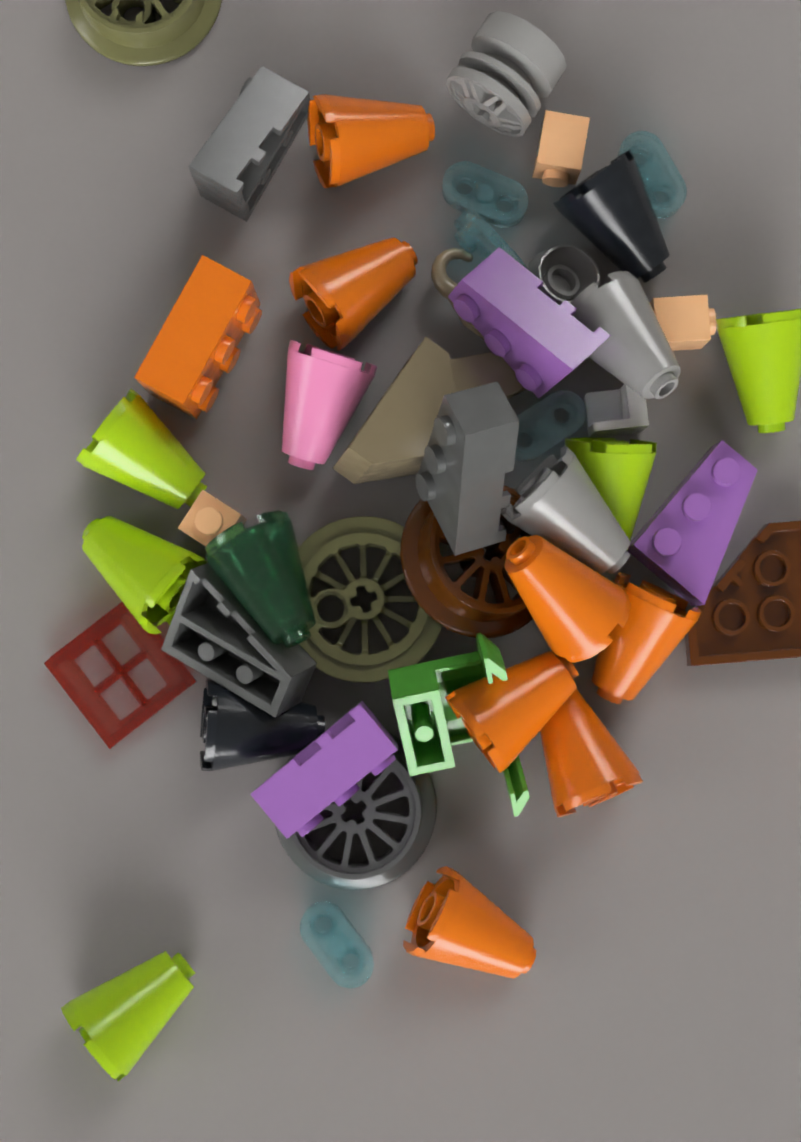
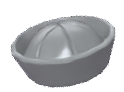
[528,244,600,305]

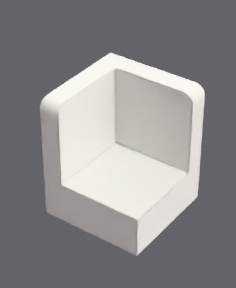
[584,384,649,437]

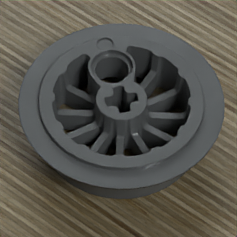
[275,733,437,890]

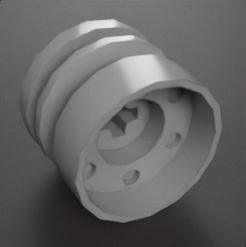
[446,11,567,137]

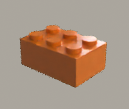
[134,255,262,419]

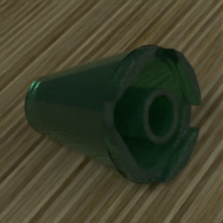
[205,510,316,648]

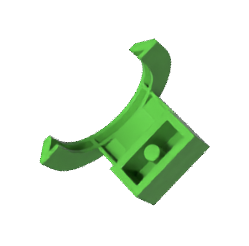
[388,633,530,817]

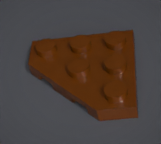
[685,521,801,666]

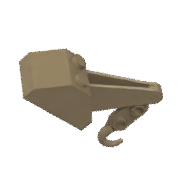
[332,248,527,484]

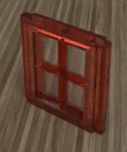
[44,602,197,749]

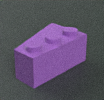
[448,247,611,398]
[628,440,757,606]
[250,701,398,839]

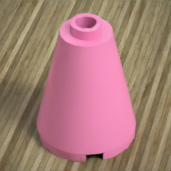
[282,339,377,470]

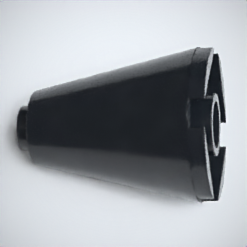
[553,149,670,283]
[200,678,325,771]

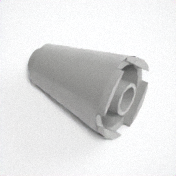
[571,271,681,399]
[501,446,630,574]

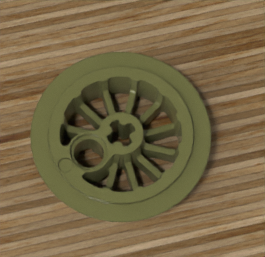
[65,0,222,66]
[280,516,442,683]

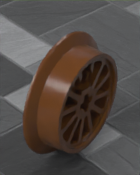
[400,485,533,638]

